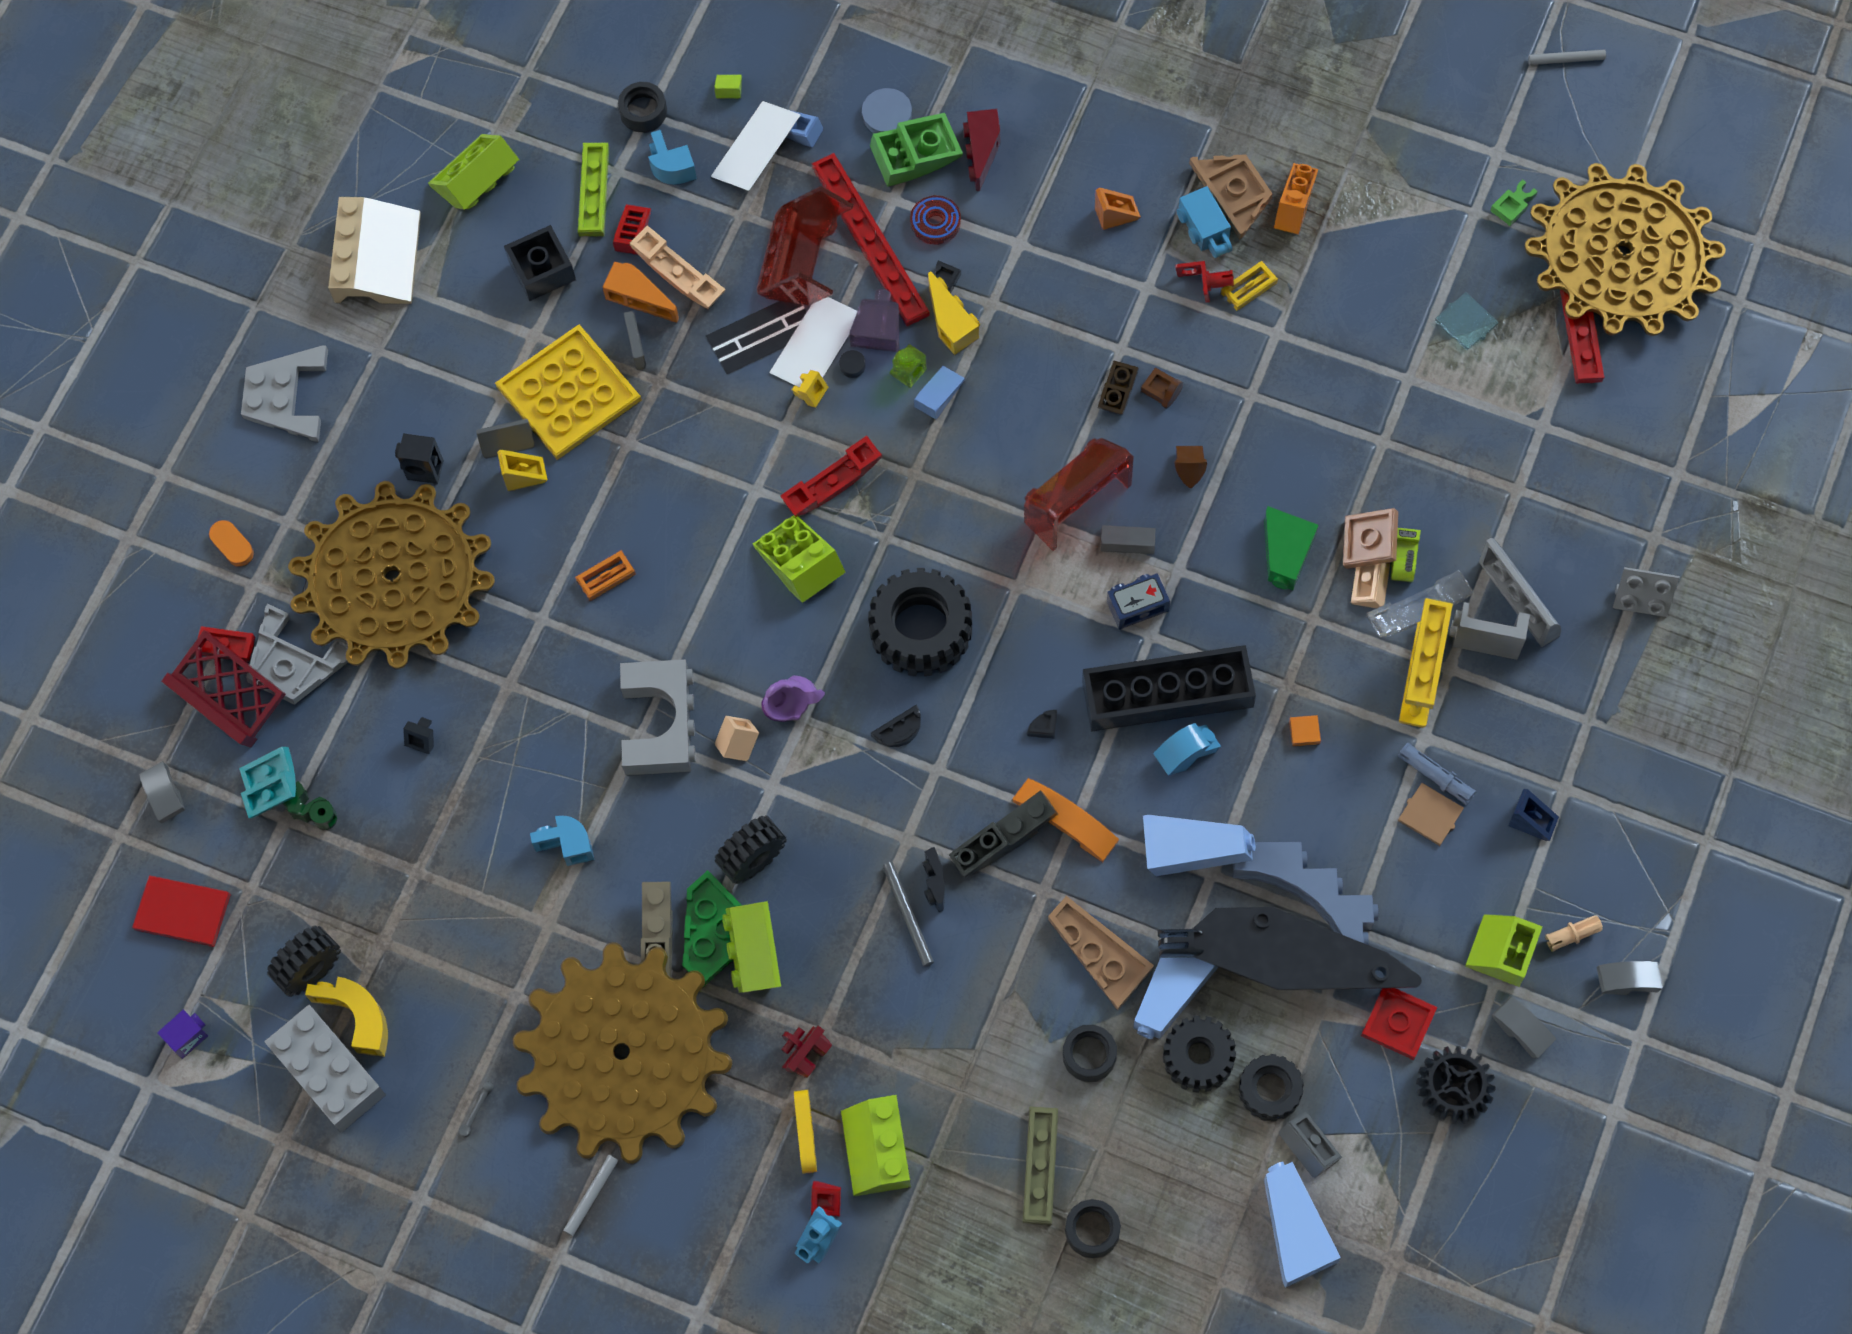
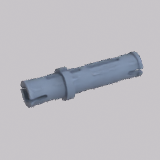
[1398,743,1476,805]

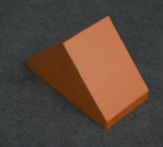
[1095,187,1141,230]

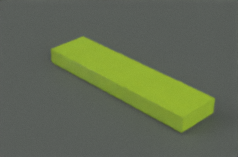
[578,143,609,236]

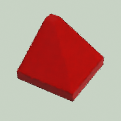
[811,1181,841,1217]

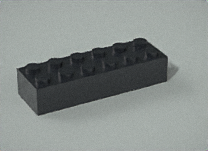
[1082,645,1256,732]

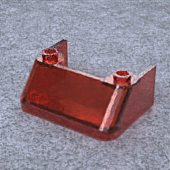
[757,186,854,306]
[1024,438,1134,551]

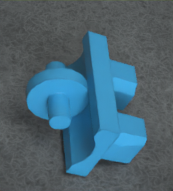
[795,1206,842,1263]

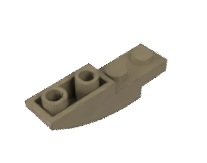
[641,882,673,977]

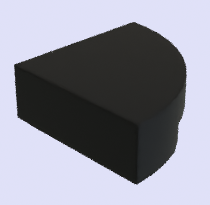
[935,260,961,293]
[1027,710,1057,739]

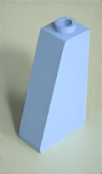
[1143,815,1256,876]
[1133,957,1218,1039]
[1264,1162,1341,1288]

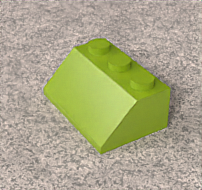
[428,134,520,209]
[723,901,781,993]
[841,1095,911,1196]

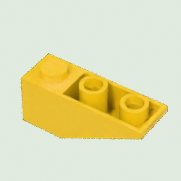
[928,271,980,355]

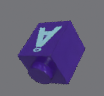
[157,1009,208,1059]

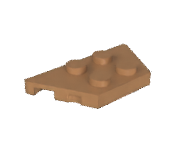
[1189,155,1272,239]

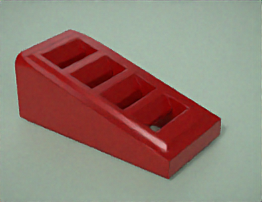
[613,204,651,255]

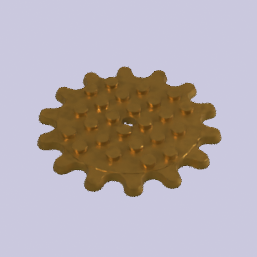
[1525,163,1726,336]
[288,481,495,669]
[513,942,732,1164]

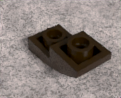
[1098,360,1139,415]

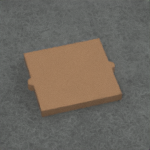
[1398,783,1464,846]

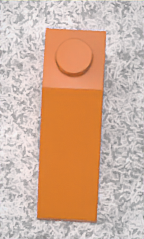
[602,261,679,323]

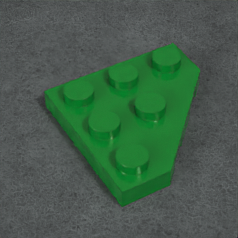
[683,870,742,987]

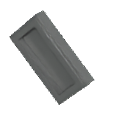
[624,311,646,370]

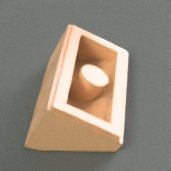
[1351,562,1390,609]

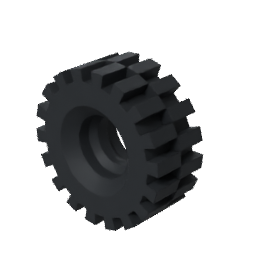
[714,815,787,884]
[267,925,341,997]
[1163,1016,1236,1093]

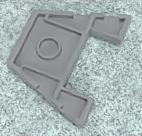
[241,346,328,442]
[246,604,348,705]

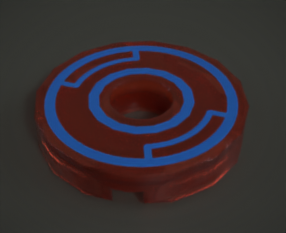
[910,195,961,245]

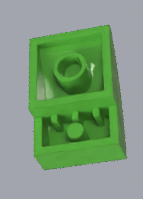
[870,113,963,187]

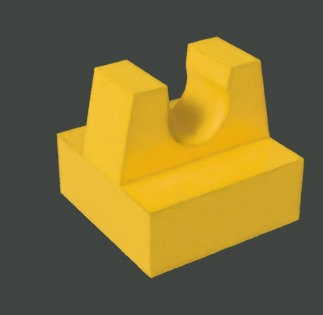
[792,370,828,408]

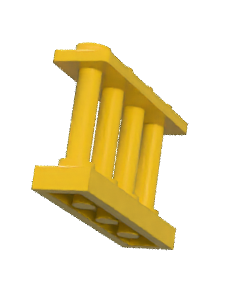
[1399,598,1453,728]

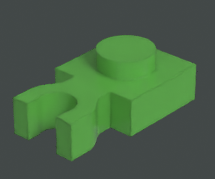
[1490,179,1538,226]

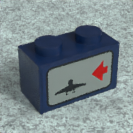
[1107,573,1170,630]

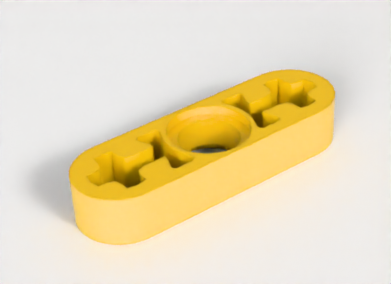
[794,1090,817,1174]

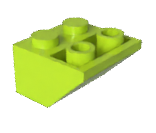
[1465,914,1543,987]

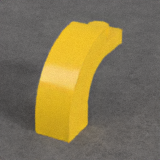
[305,977,388,1057]

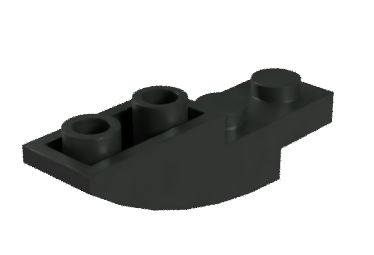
[948,790,1058,877]

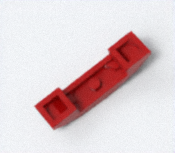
[780,435,882,517]

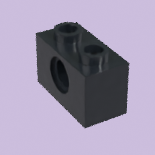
[395,433,444,484]

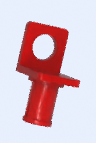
[1175,261,1234,303]

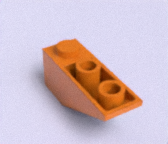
[1274,163,1318,234]

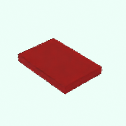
[132,875,231,947]

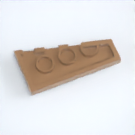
[1048,896,1154,1010]

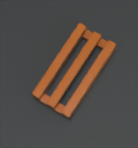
[575,550,636,601]

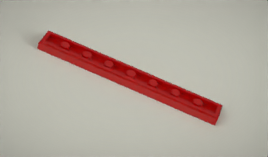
[812,153,930,326]

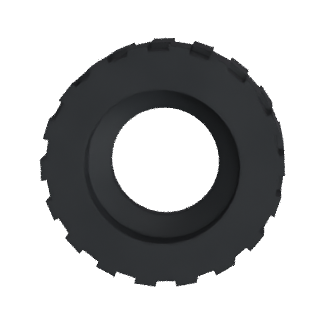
[1238,1054,1304,1122]

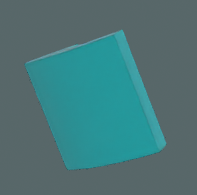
[239,747,296,819]

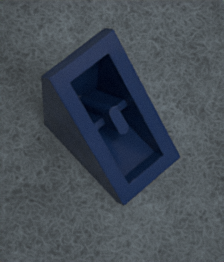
[1508,789,1559,841]

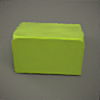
[715,75,742,98]

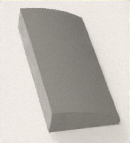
[1479,538,1561,647]

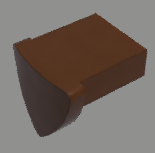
[1141,367,1183,409]
[1174,446,1207,488]

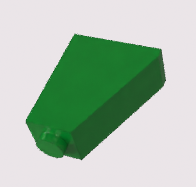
[1264,506,1319,590]

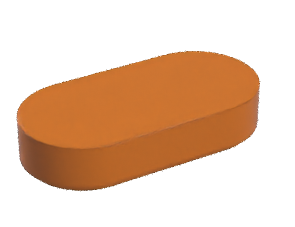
[209,520,254,566]

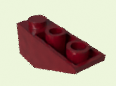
[963,109,1000,191]

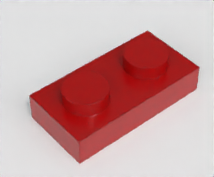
[198,626,256,662]

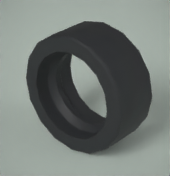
[618,82,667,133]
[1063,1024,1117,1082]
[1065,1199,1121,1258]

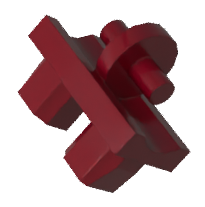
[781,1025,832,1078]

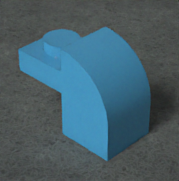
[648,130,697,185]
[1153,723,1221,776]
[530,816,595,866]

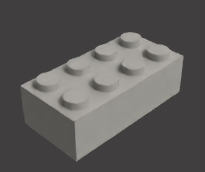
[264,1005,386,1133]

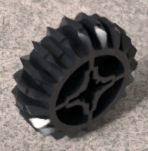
[1416,1046,1496,1124]

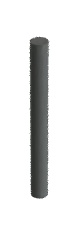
[882,862,934,967]

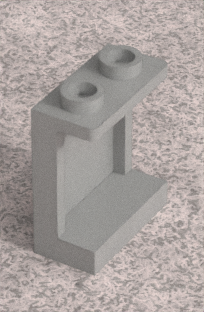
[1449,602,1530,660]

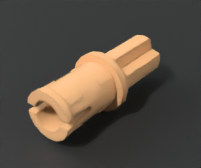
[1545,915,1603,952]

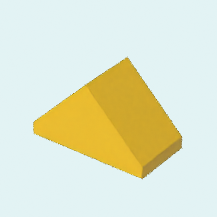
[497,450,548,491]

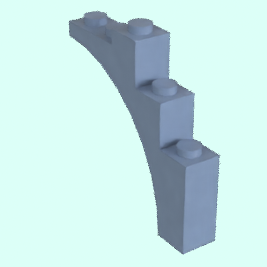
[1232,842,1378,945]

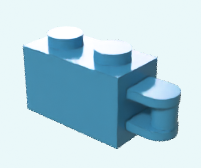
[1177,186,1233,258]

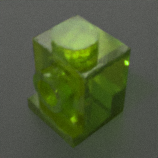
[890,344,927,388]

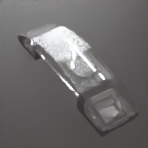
[1366,570,1473,638]

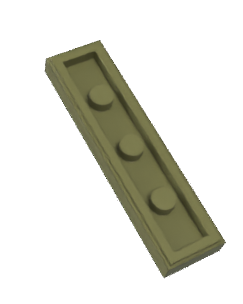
[1023,1107,1058,1225]

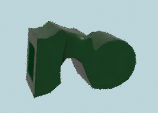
[282,781,337,830]

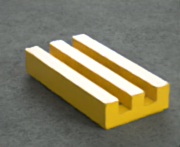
[1221,261,1278,311]

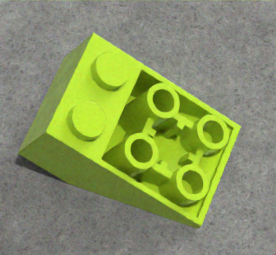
[753,515,846,603]

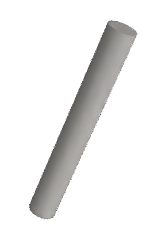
[1528,49,1606,65]
[563,1155,618,1236]

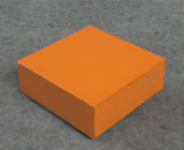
[1289,715,1321,746]

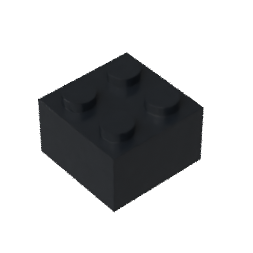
[504,225,576,301]

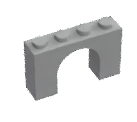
[620,659,696,775]

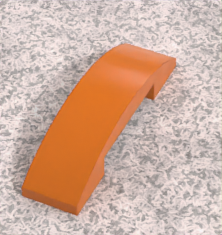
[1012,778,1119,862]

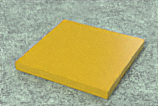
[495,324,642,460]

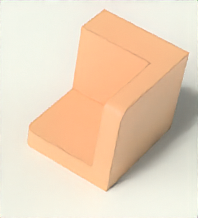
[715,716,759,761]

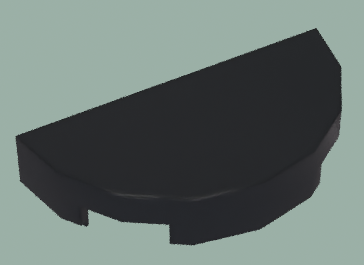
[871,704,921,747]

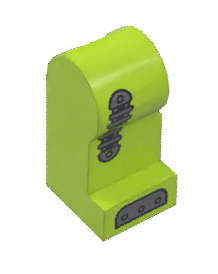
[1391,528,1421,582]

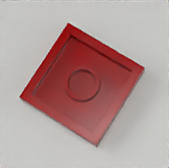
[1361,988,1437,1060]

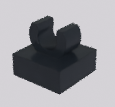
[403,717,434,754]

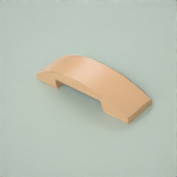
[630,226,725,309]

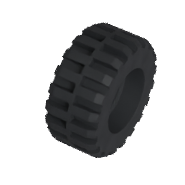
[868,568,973,677]

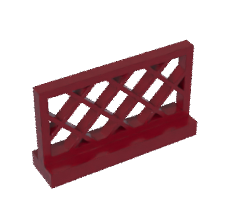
[161,630,286,748]

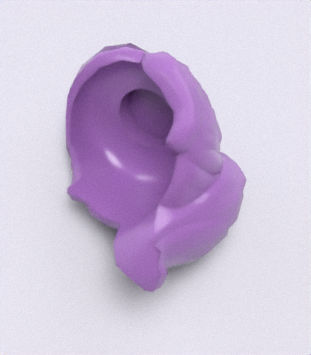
[761,675,825,722]

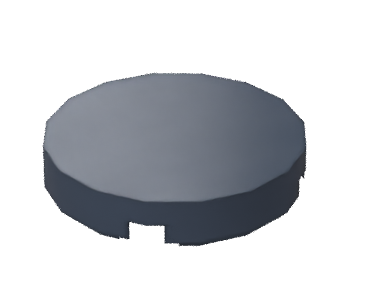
[862,88,912,133]

